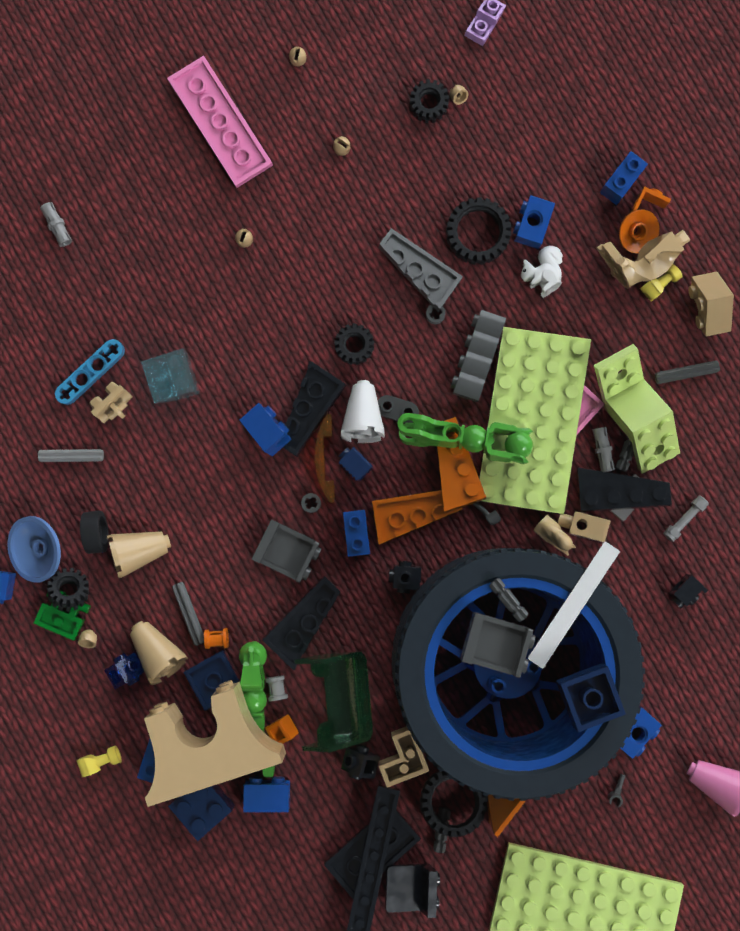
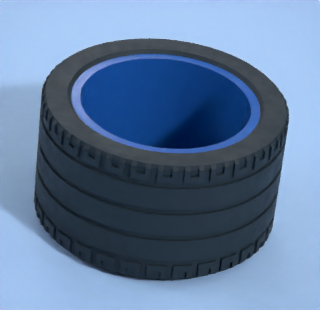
[392,548,645,801]

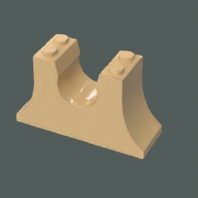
[144,680,286,807]

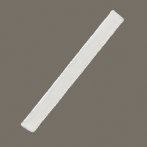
[528,542,620,669]

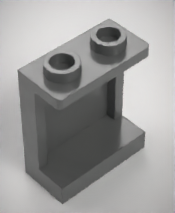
[252,519,322,583]
[460,612,535,678]

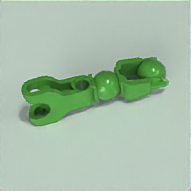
[397,413,533,464]
[239,641,275,778]

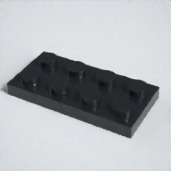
[324,809,421,898]

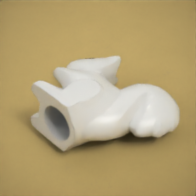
[521,246,563,298]

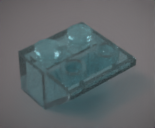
[141,348,200,404]

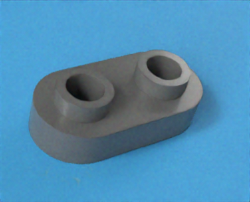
[378,395,419,424]

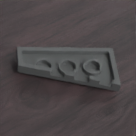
[378,228,463,312]

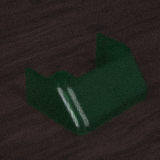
[295,652,373,753]

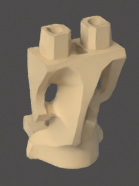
[596,230,690,289]

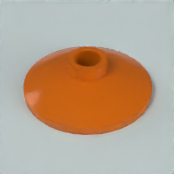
[619,209,659,254]

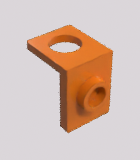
[630,187,671,213]

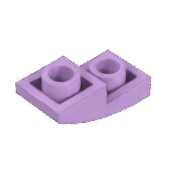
[464,0,506,46]

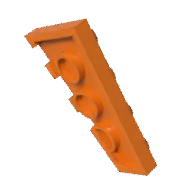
[437,417,486,514]
[372,490,462,544]

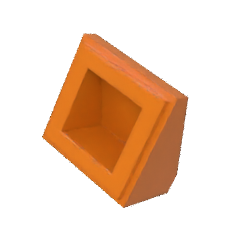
[265,714,299,744]

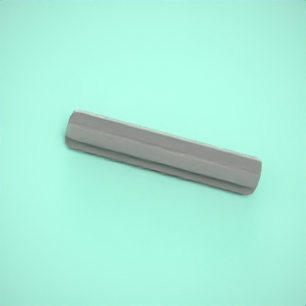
[38,449,104,462]

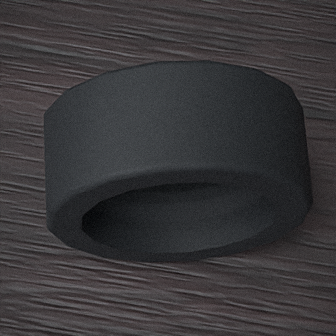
[80,511,109,554]

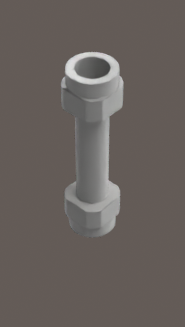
[663,495,709,542]

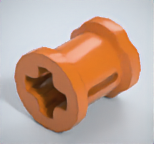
[204,628,229,649]

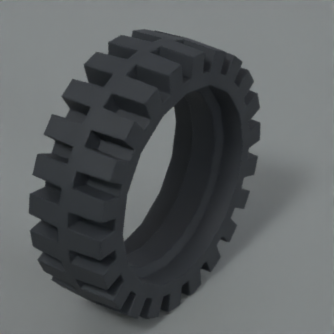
[446,197,511,265]
[420,771,488,837]

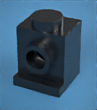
[668,574,708,609]

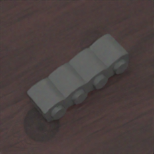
[450,310,506,402]

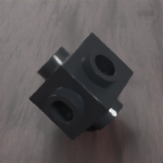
[388,561,421,593]
[341,745,380,780]

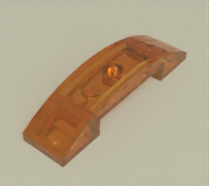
[315,414,335,503]

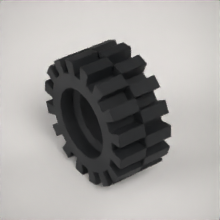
[410,79,449,123]
[335,323,374,365]
[47,568,89,612]

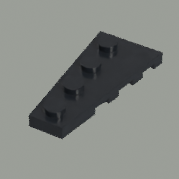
[283,361,347,457]
[578,468,672,512]
[262,576,340,670]

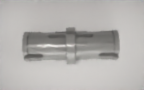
[40,202,72,247]
[592,427,615,472]

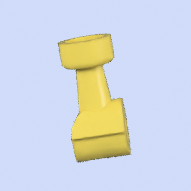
[640,264,682,302]
[76,745,122,778]

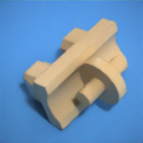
[90,382,133,423]

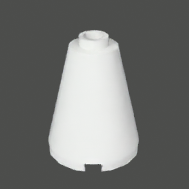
[341,380,385,443]

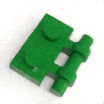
[33,590,91,641]

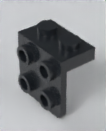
[385,863,440,918]

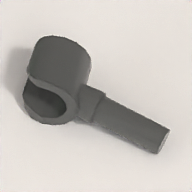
[473,502,501,525]
[608,774,625,807]

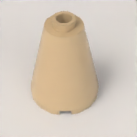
[107,531,171,578]
[130,621,188,685]

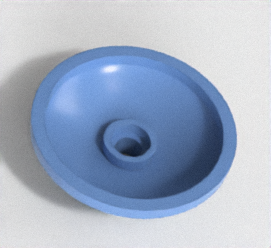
[7,516,61,583]

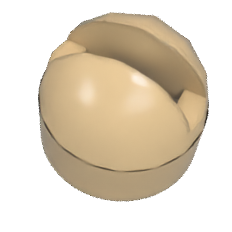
[289,47,306,66]
[449,85,468,105]
[333,136,350,156]
[235,229,253,248]
[78,629,97,648]

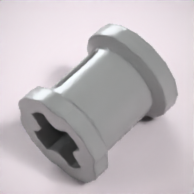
[265,675,288,701]

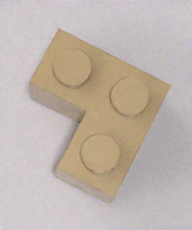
[689,272,734,337]
[379,726,429,788]

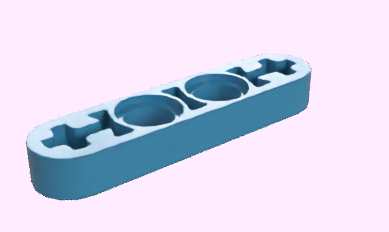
[55,339,125,405]

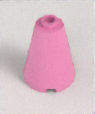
[687,760,740,816]

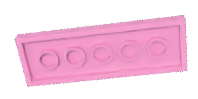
[167,56,273,188]

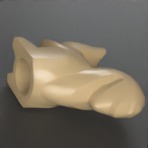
[534,515,576,556]

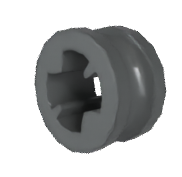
[426,305,446,325]
[301,493,321,513]

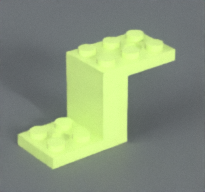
[594,344,680,474]

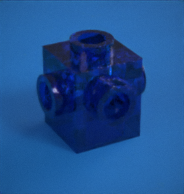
[104,652,144,690]

